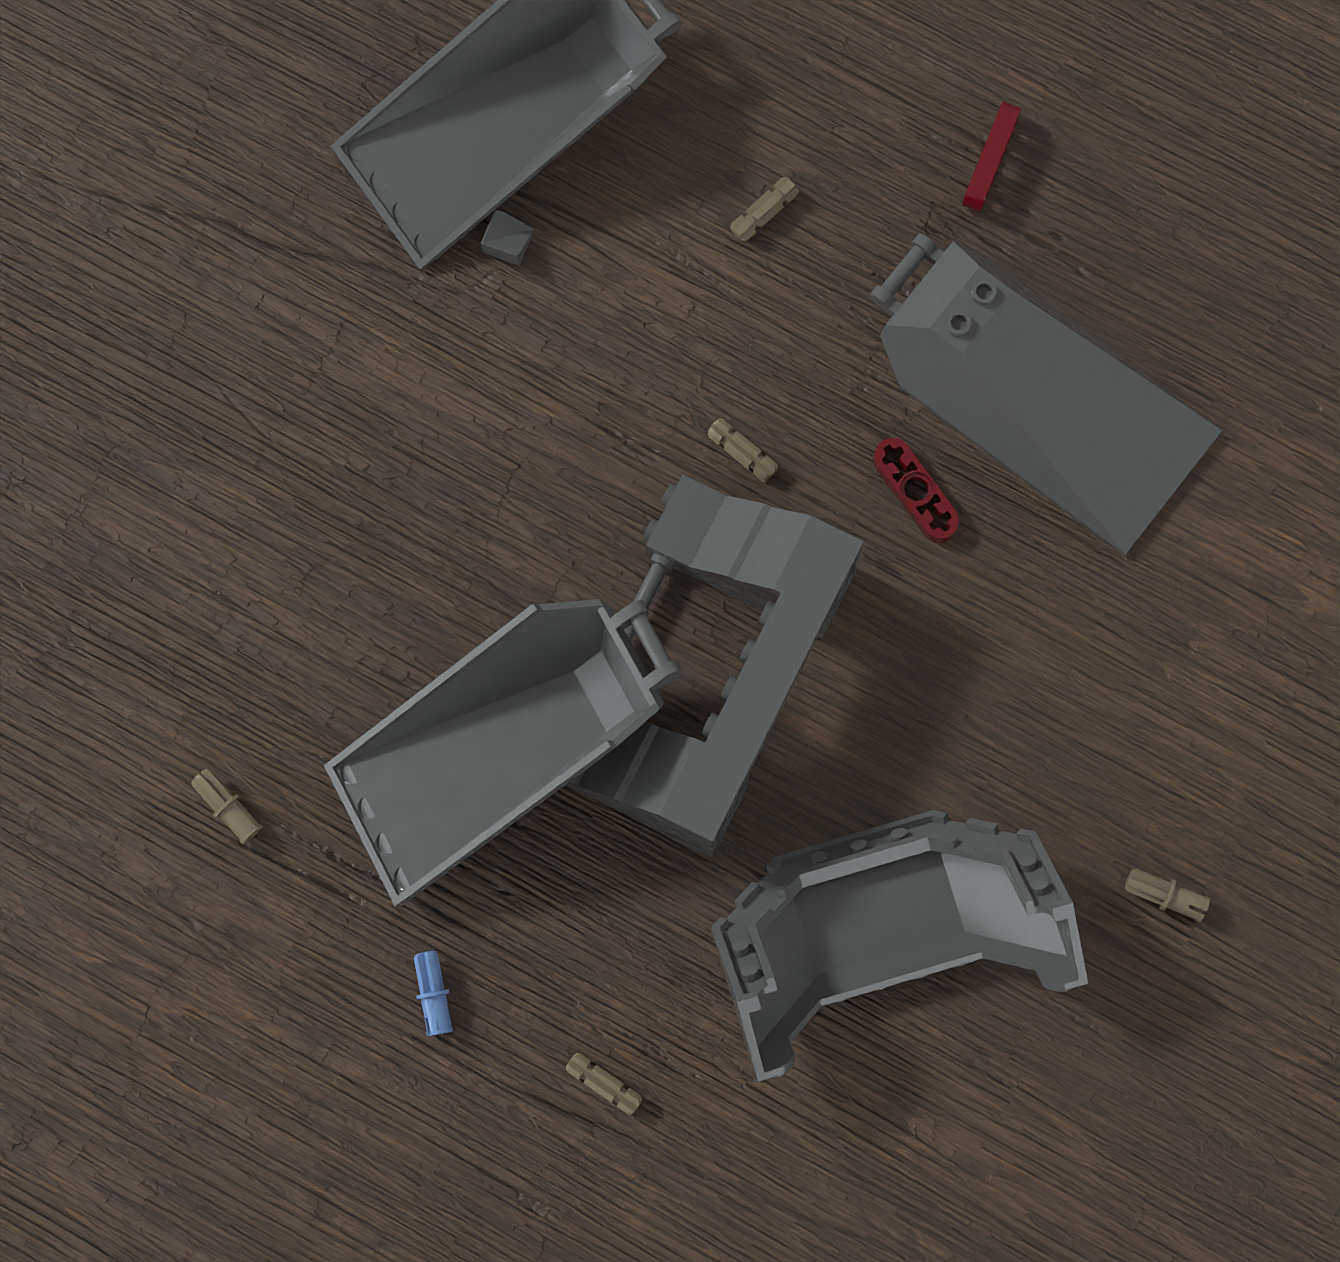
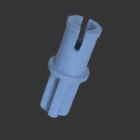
[414,951,453,1036]

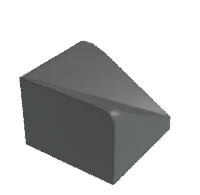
[481,209,534,266]

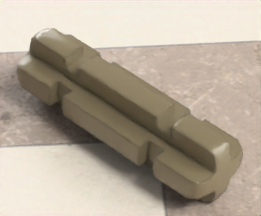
[730,177,799,242]
[708,418,778,483]
[566,1053,642,1115]

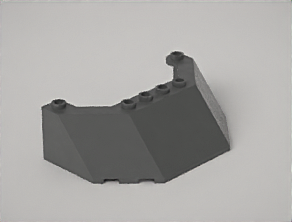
[711,810,1088,1082]

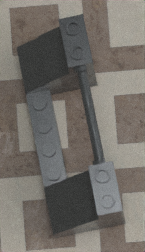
[566,474,864,858]

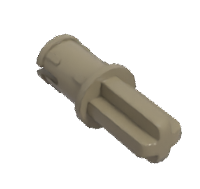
[191,768,263,844]
[1125,869,1210,922]

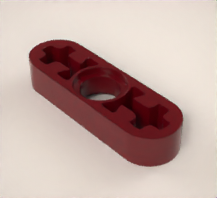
[962,101,1022,212]
[874,438,959,543]

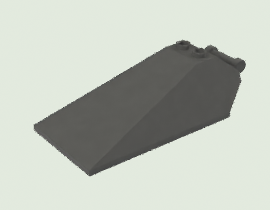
[331,0,683,270]
[868,233,1222,556]
[324,599,682,907]

